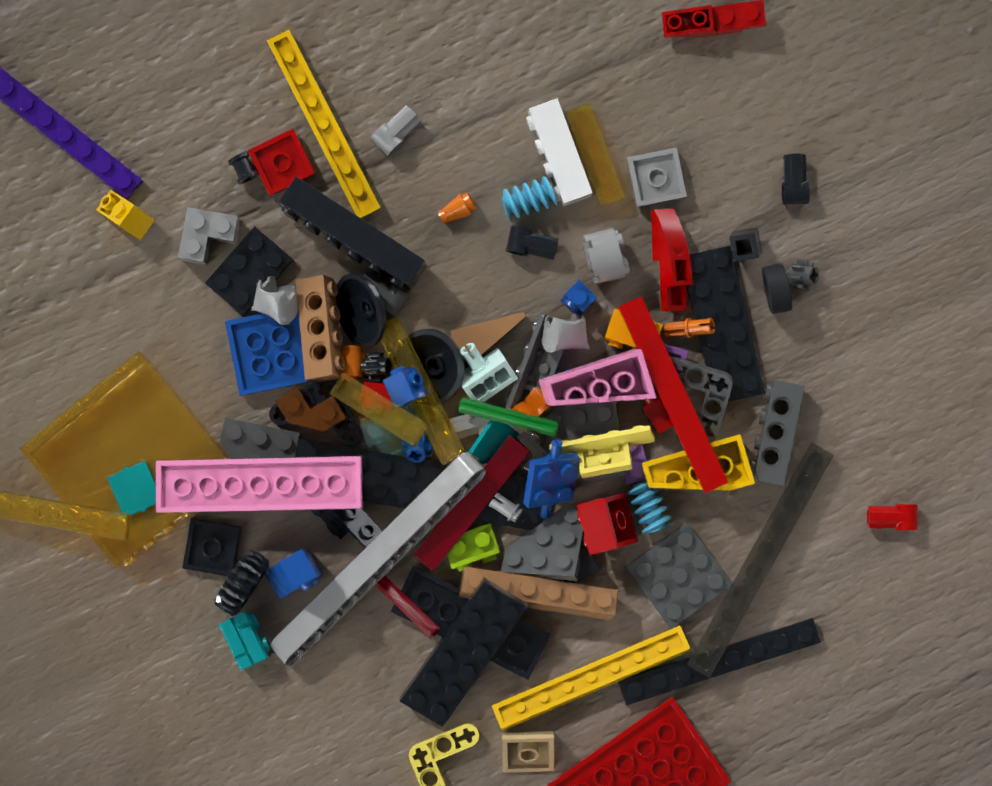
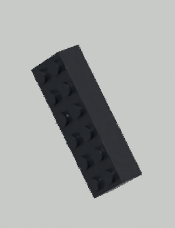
[279,176,427,291]

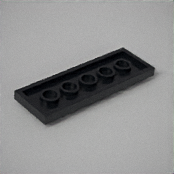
[687,246,765,405]
[390,565,551,680]
[400,578,528,727]

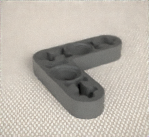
[670,357,733,443]

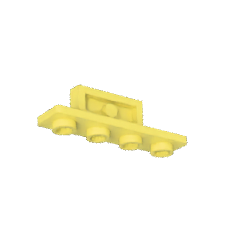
[549,425,655,478]

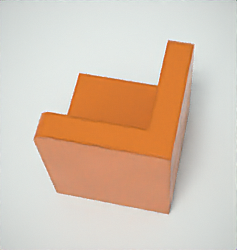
[511,387,553,431]

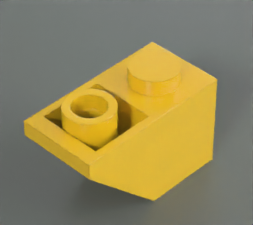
[96,190,155,241]

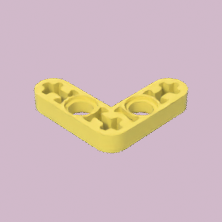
[409,723,479,786]

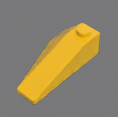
[641,434,755,491]

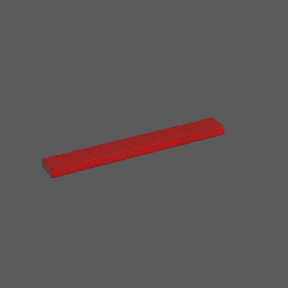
[618,296,729,494]

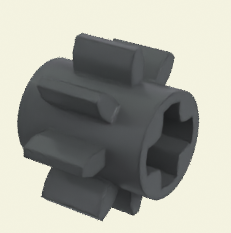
[787,259,819,291]

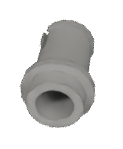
[489,493,523,522]

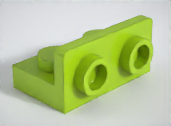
[447,523,500,572]

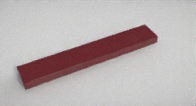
[414,436,530,571]

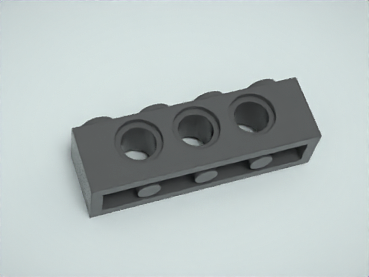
[750,379,805,486]

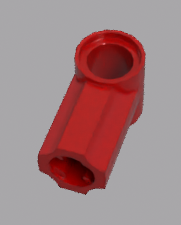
[867,504,918,530]

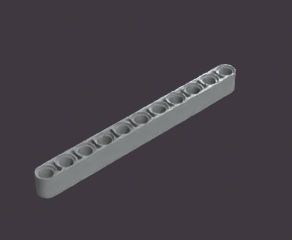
[270,452,486,666]

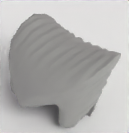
[252,276,298,325]
[541,314,590,353]

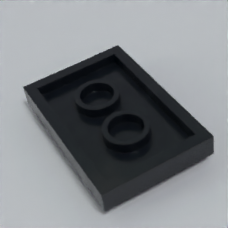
[205,226,293,317]

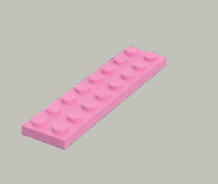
[156,456,362,513]

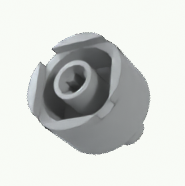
[582,228,630,285]

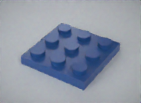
[225,310,310,396]

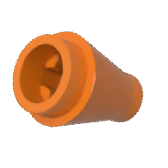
[438,192,477,224]

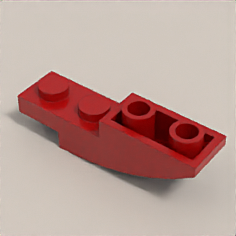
[661,0,767,38]
[651,208,693,312]

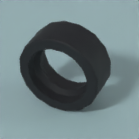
[762,263,792,314]

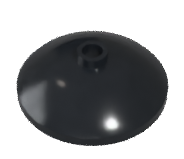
[336,272,386,348]
[395,329,464,405]

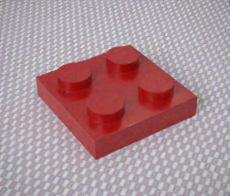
[248,129,316,197]

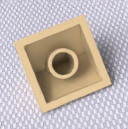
[502,731,554,773]

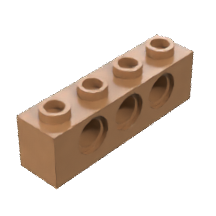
[296,275,345,383]

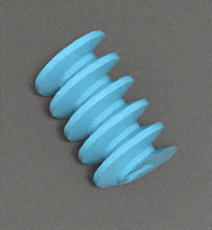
[502,176,557,221]
[628,480,672,534]

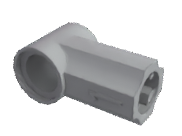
[370,105,421,157]
[446,414,490,441]

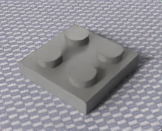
[627,147,687,208]

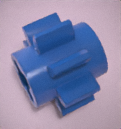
[401,431,433,463]

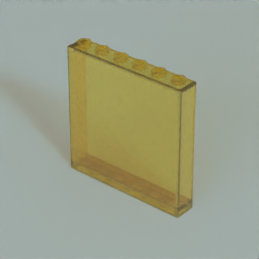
[19,351,229,568]

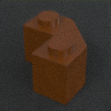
[275,387,347,432]

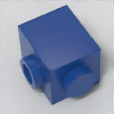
[383,366,428,409]

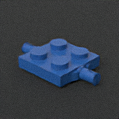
[523,440,580,519]

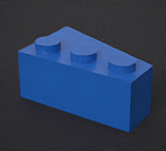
[265,548,323,600]

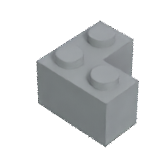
[178,207,241,265]

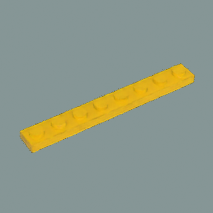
[267,30,381,219]
[492,626,691,731]

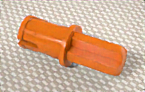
[663,318,715,338]

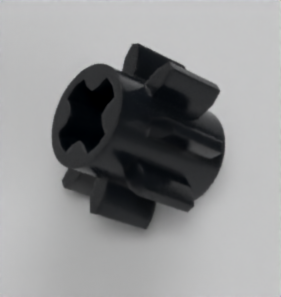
[361,352,392,383]

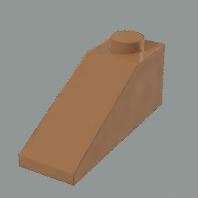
[450,312,525,365]

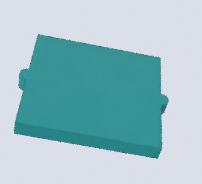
[468,420,520,465]
[107,461,156,518]

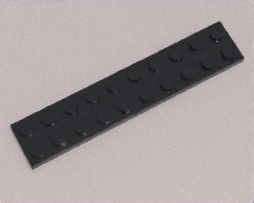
[295,438,543,530]

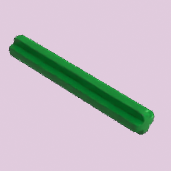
[459,398,559,436]

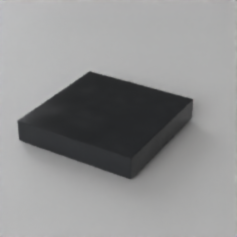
[182,518,242,576]

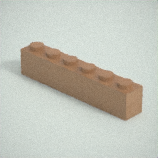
[459,567,618,620]

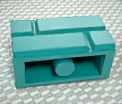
[218,610,272,671]

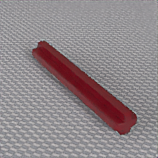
[375,576,440,638]

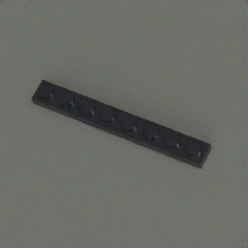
[618,618,821,706]

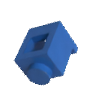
[560,280,597,317]

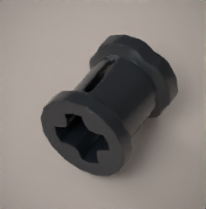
[228,152,259,185]

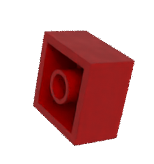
[577,492,638,555]

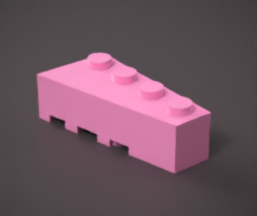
[539,349,656,406]

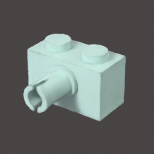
[460,343,518,402]

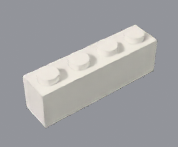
[526,98,592,207]

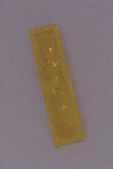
[566,103,625,207]
[330,372,428,447]

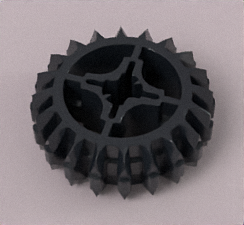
[215,549,269,616]

